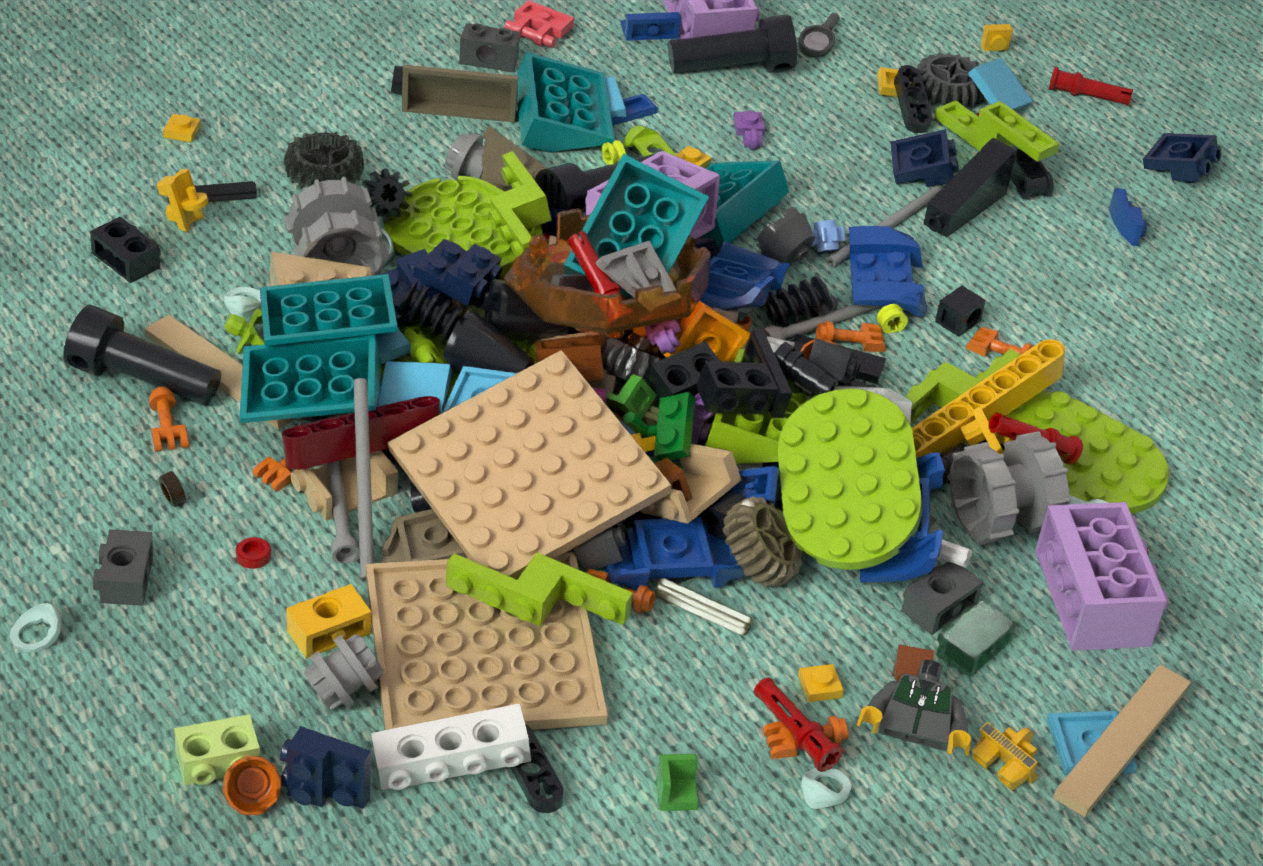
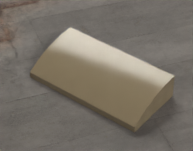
[402,65,518,123]

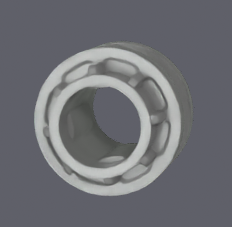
[445,132,485,181]
[304,635,384,709]

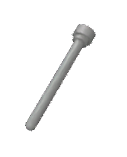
[762,304,881,340]
[327,461,360,563]

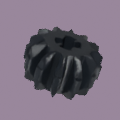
[362,169,412,221]

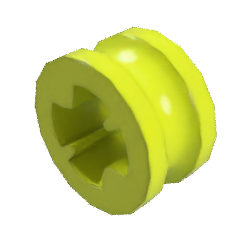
[602,140,626,165]
[876,304,908,334]

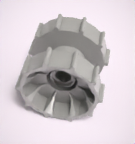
[284,177,390,275]
[947,431,1072,546]

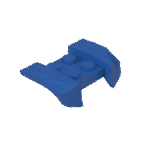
[849,226,927,316]
[686,256,790,309]
[860,452,945,583]
[604,517,744,591]

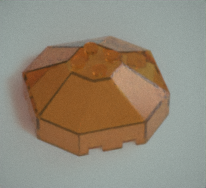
[504,208,711,338]

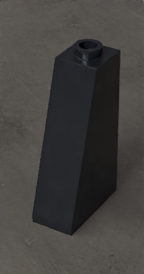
[924,138,1017,237]

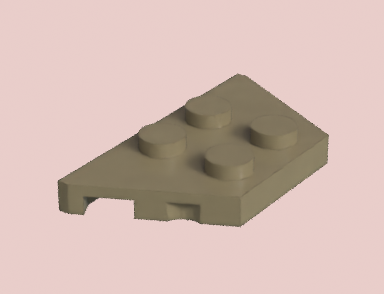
[481,126,547,192]
[381,509,468,563]

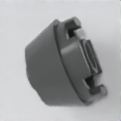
[756,207,815,263]

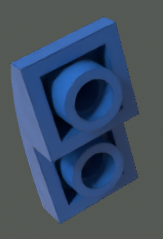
[1109,188,1147,246]

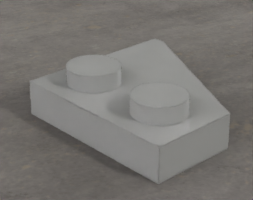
[595,241,680,311]

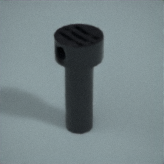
[668,14,797,73]
[534,154,655,228]
[63,304,221,406]

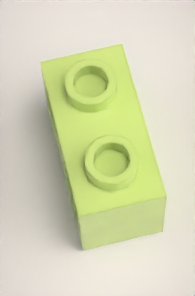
[174,714,260,785]

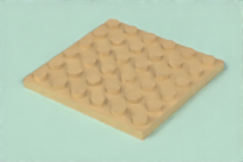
[387,350,672,580]
[366,552,608,730]

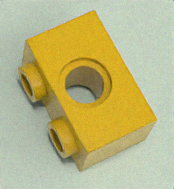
[287,584,371,659]

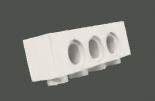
[371,703,531,790]

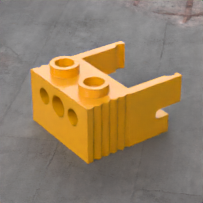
[659,293,750,362]

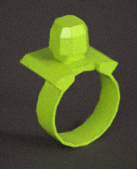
[224,308,264,354]

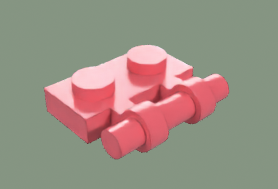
[504,0,575,48]

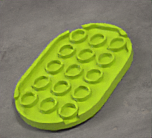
[384,176,543,279]
[778,389,922,570]
[1006,391,1169,514]

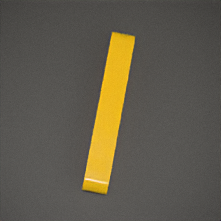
[912,339,1065,458]

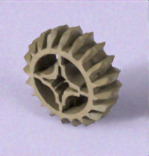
[723,496,803,588]

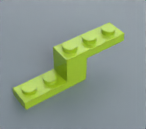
[934,101,1060,162]
[489,151,551,270]
[905,349,1021,425]
[446,552,633,626]

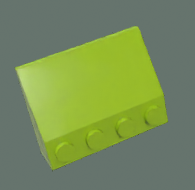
[705,348,816,464]

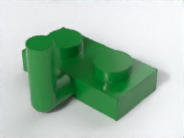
[623,392,695,461]

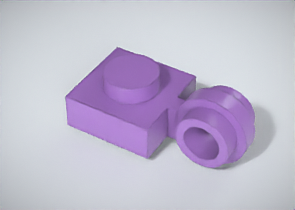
[733,111,765,150]
[644,309,681,354]
[691,393,716,445]

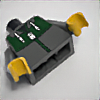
[856,660,971,756]

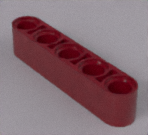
[281,396,441,470]

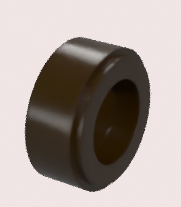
[628,332,660,355]
[159,471,186,507]

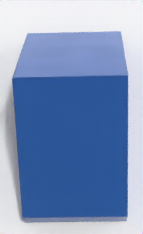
[730,466,781,509]

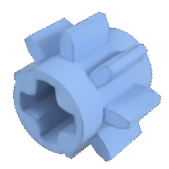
[811,220,846,253]

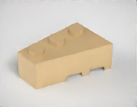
[269,252,373,286]

